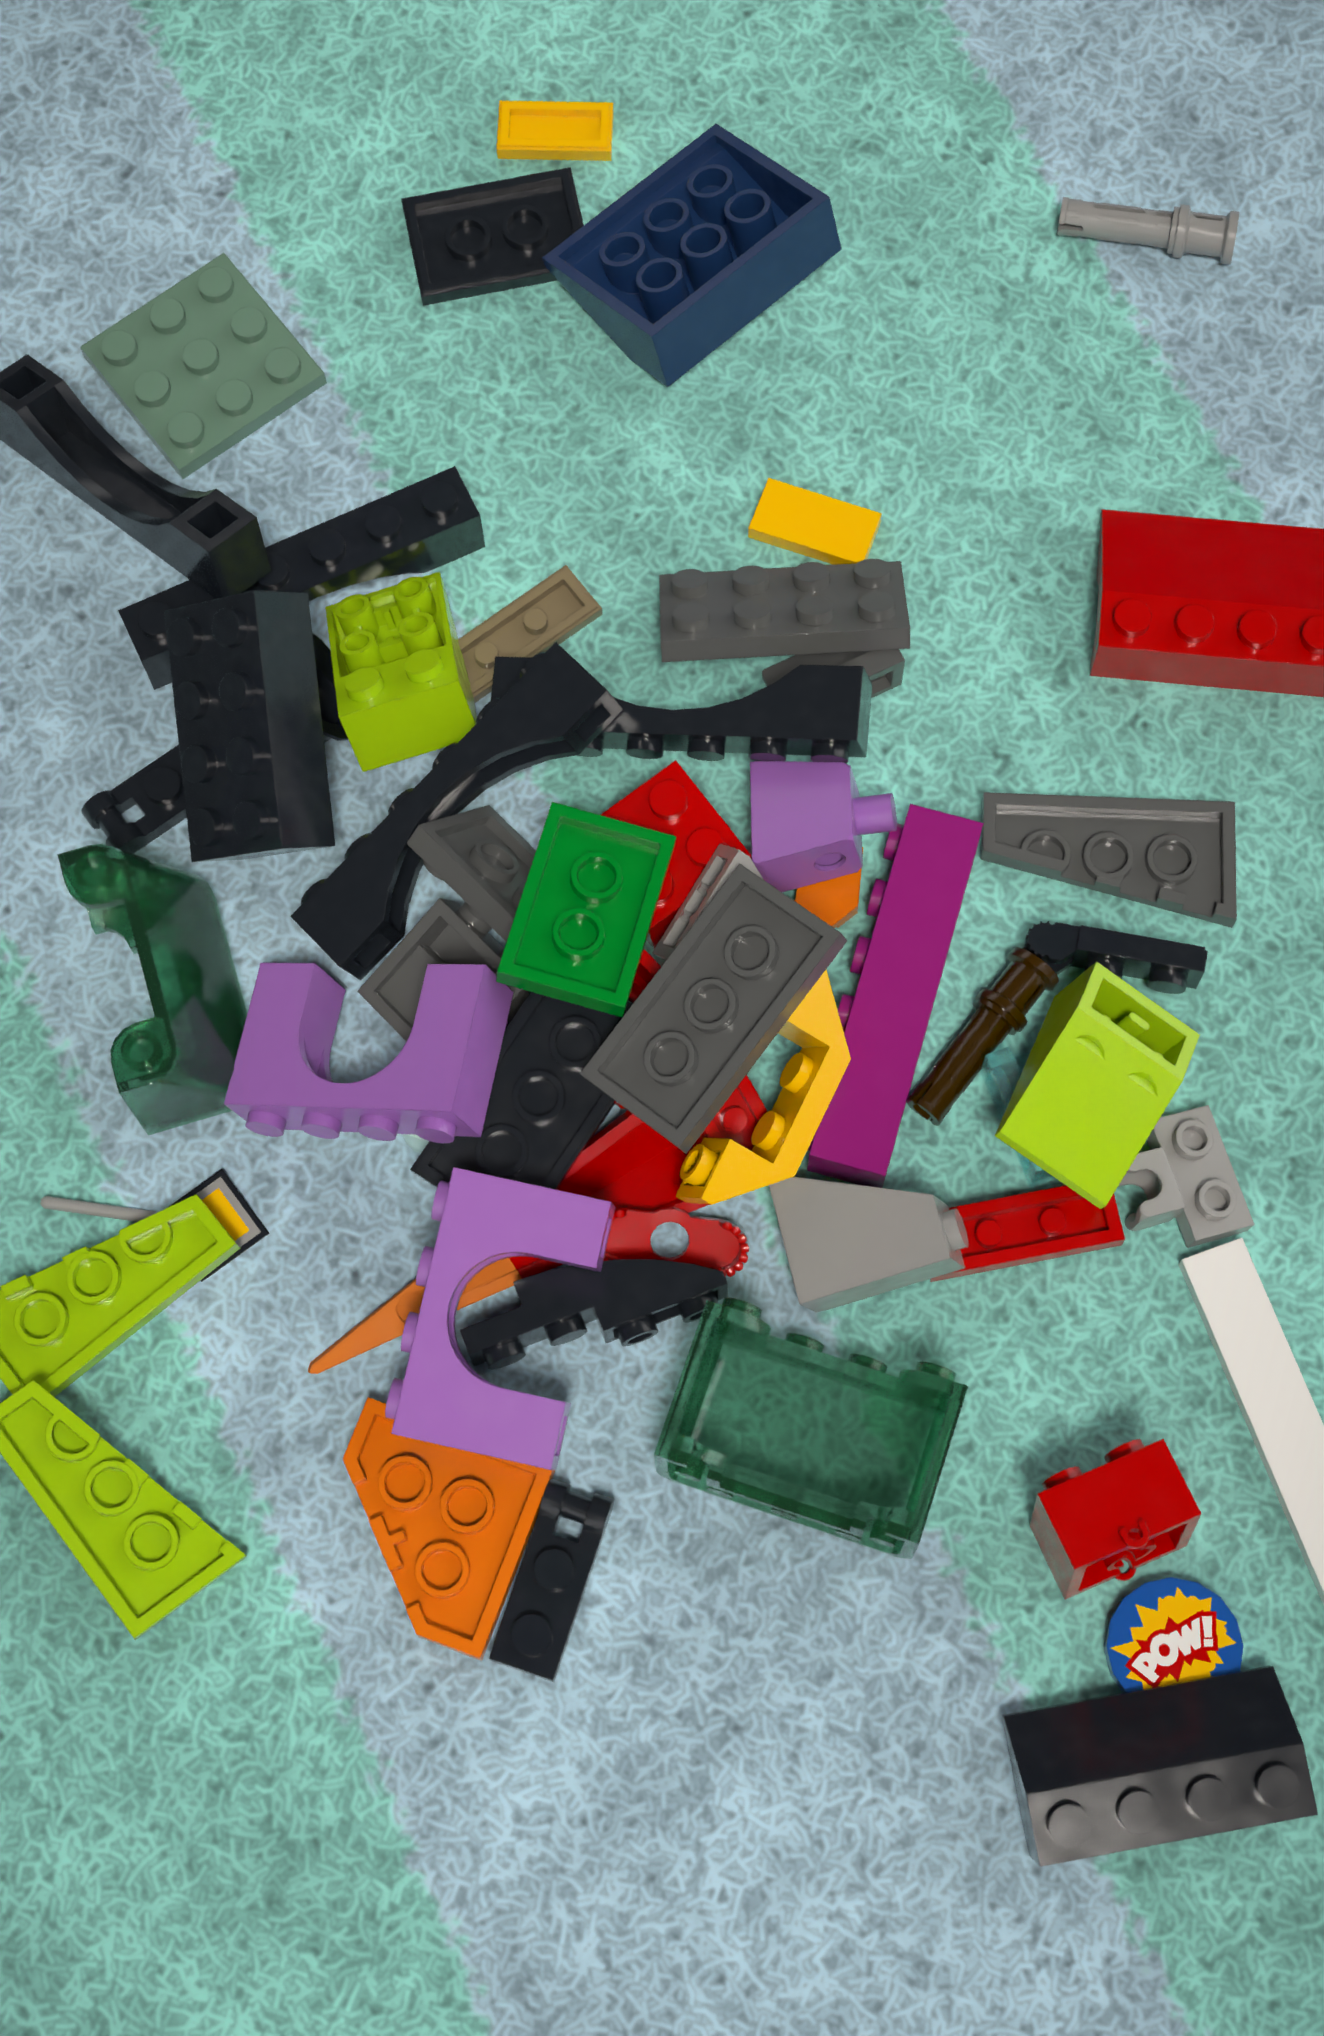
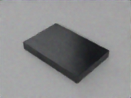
[401,167,584,306]

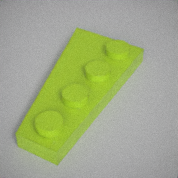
[0,1194,240,1397]

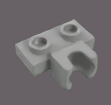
[1118,1105,1254,1248]

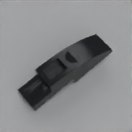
[460,1259,728,1370]

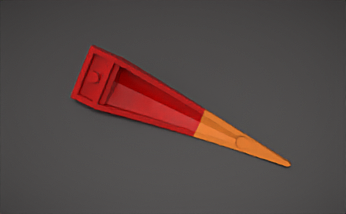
[308,1075,768,1374]

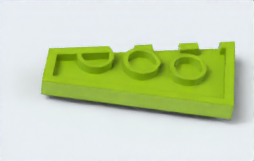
[0,1380,246,1640]

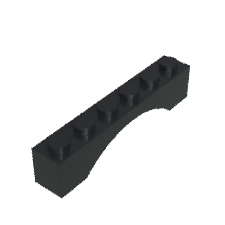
[0,354,271,599]
[118,466,485,690]
[290,642,623,980]
[491,656,872,764]

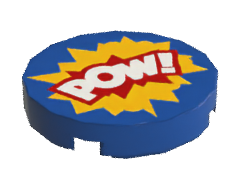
[1104,1577,1244,1692]

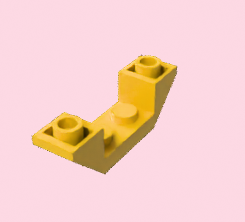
[675,970,851,1205]

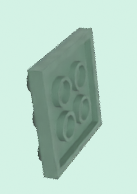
[80,253,327,480]

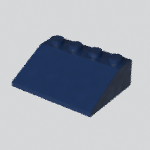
[542,124,842,387]

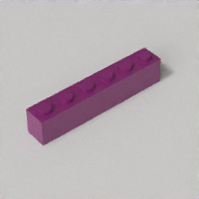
[807,804,984,1188]

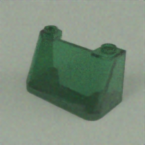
[57,844,248,1136]

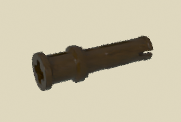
[906,947,1059,1126]

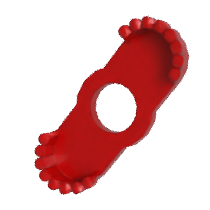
[603,1207,749,1277]

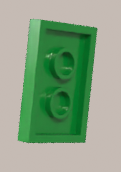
[496,802,677,1018]

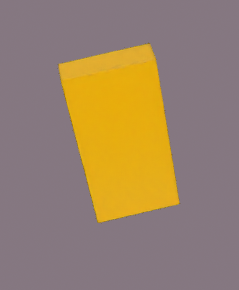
[496,100,614,161]
[748,478,882,565]

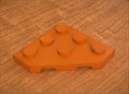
[343,1397,555,1661]

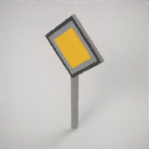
[40,1169,270,1282]

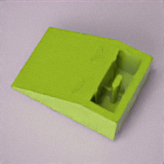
[325,572,477,772]
[995,962,1200,1209]

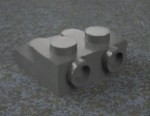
[357,898,531,1042]

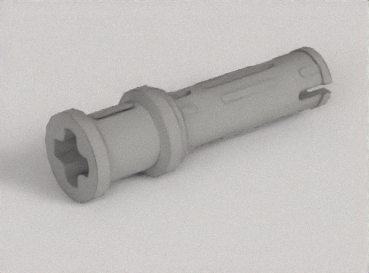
[1057,197,1239,265]

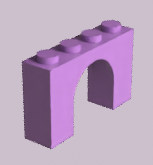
[224,963,513,1143]
[385,1167,615,1470]

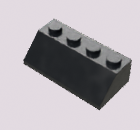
[1002,1665,1318,1867]

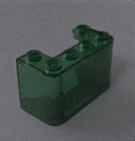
[654,1297,968,1559]

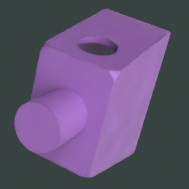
[750,761,897,892]

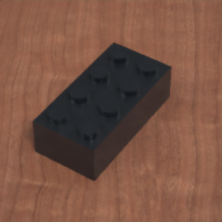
[164,590,335,862]

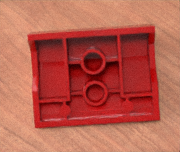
[1090,509,1324,697]

